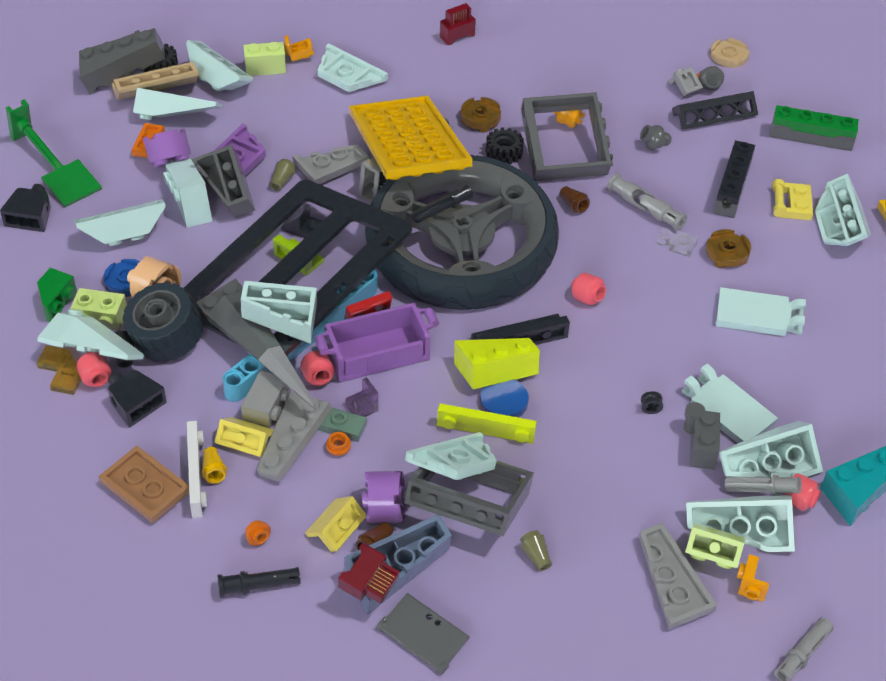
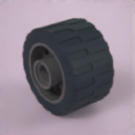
[123,282,203,362]

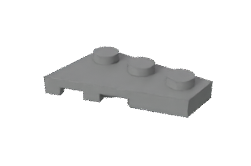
[293,145,369,184]

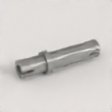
[774,617,834,681]

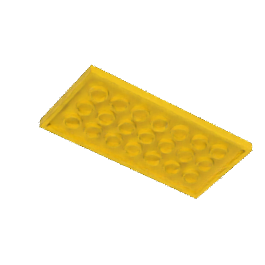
[349,95,472,180]

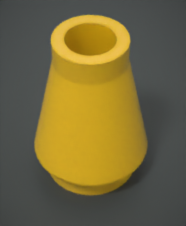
[202,447,227,484]

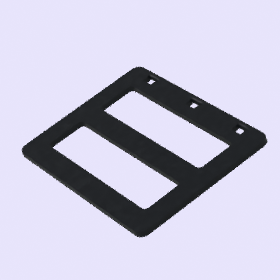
[184,179,412,356]

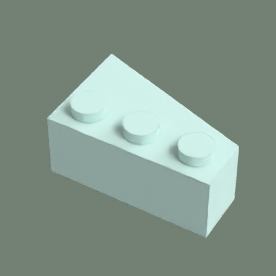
[163,158,212,228]

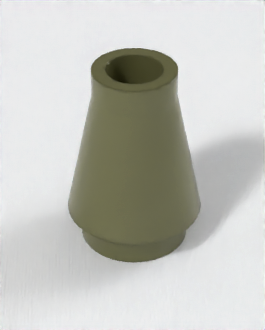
[269,159,296,191]
[520,530,552,572]

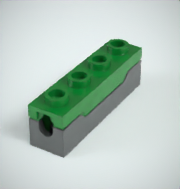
[770,105,859,151]

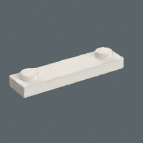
[187,421,207,519]

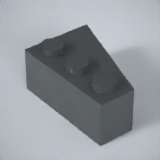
[191,144,255,218]

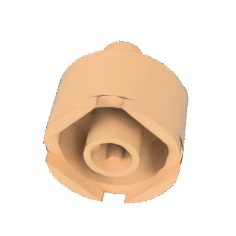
[127,256,181,298]

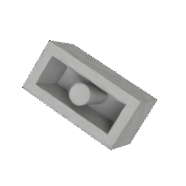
[241,370,291,428]

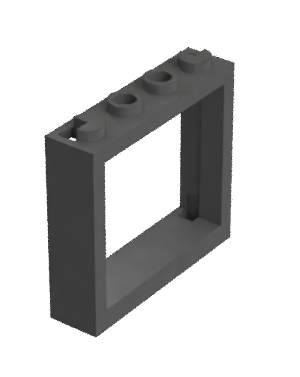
[521,92,613,181]
[404,442,534,536]

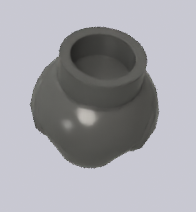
[696,66,725,90]
[640,125,672,150]

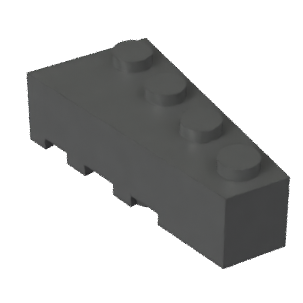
[79,28,165,95]

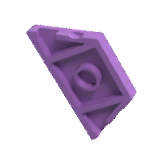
[197,123,266,178]

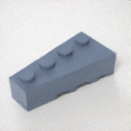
[343,514,452,615]

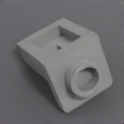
[669,67,703,97]

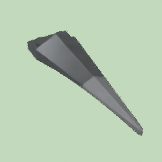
[196,278,316,409]

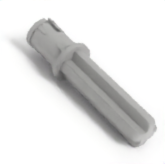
[724,475,802,495]

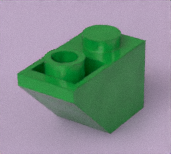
[37,267,77,322]

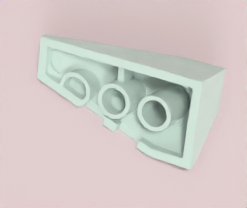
[133,88,222,120]
[37,309,144,360]
[719,421,823,478]
[686,495,795,552]

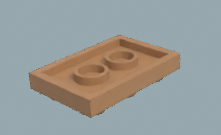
[99,445,189,524]

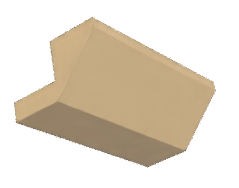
[111,62,199,100]

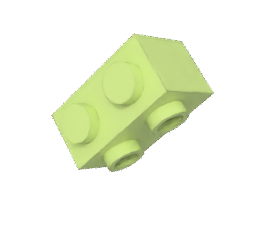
[243,42,286,76]
[70,288,127,330]
[685,523,745,569]

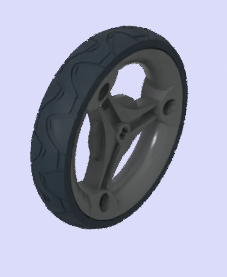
[365,155,559,310]

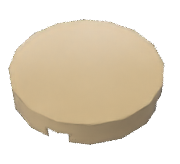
[710,38,750,68]

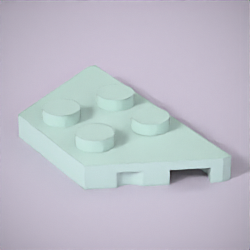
[317,43,388,92]
[405,432,497,480]

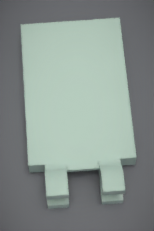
[716,287,806,336]
[682,363,778,444]

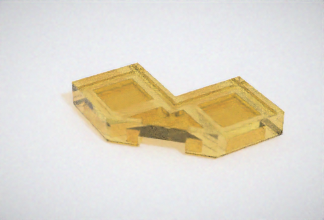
[37,345,81,395]

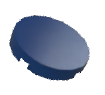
[103,259,140,297]
[480,380,529,417]

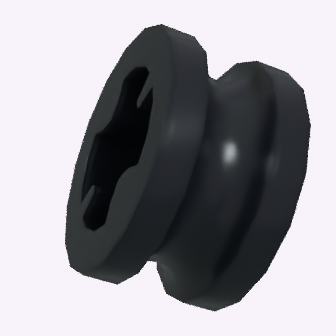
[641,391,663,414]

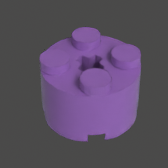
[143,128,191,168]
[362,471,406,524]

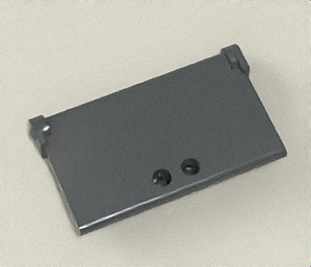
[376,593,470,675]

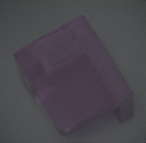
[345,377,378,417]

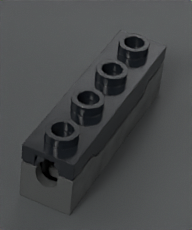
[713,140,756,218]

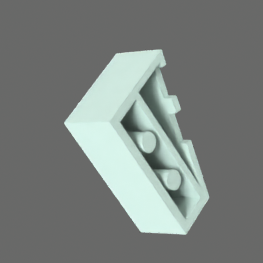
[241,281,317,344]

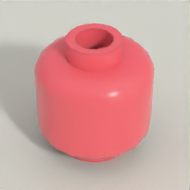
[571,273,606,305]
[300,350,335,386]
[76,352,112,387]
[784,473,821,511]

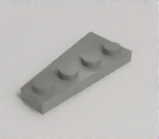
[257,392,332,482]
[639,523,717,630]

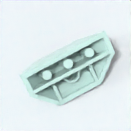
[186,40,254,92]
[815,174,871,246]
[74,199,166,246]

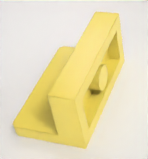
[214,417,274,457]
[305,496,366,552]

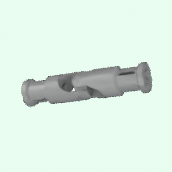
[607,173,687,232]

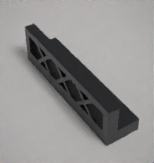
[672,91,758,130]
[471,313,570,345]

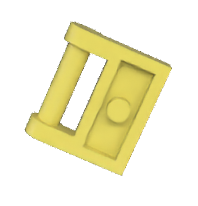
[772,179,813,220]

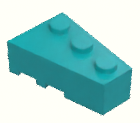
[820,446,886,526]

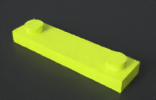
[437,403,537,444]

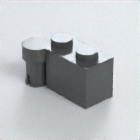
[684,402,720,470]

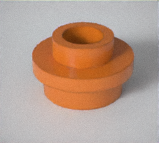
[326,432,351,456]
[245,520,271,546]

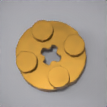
[461,97,501,133]
[706,229,751,268]

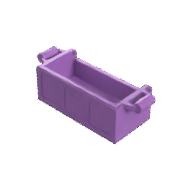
[315,303,439,382]

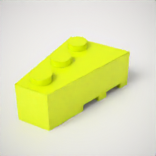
[454,338,540,389]

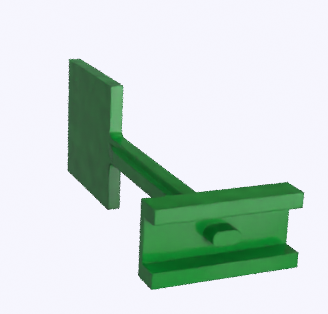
[6,99,102,208]

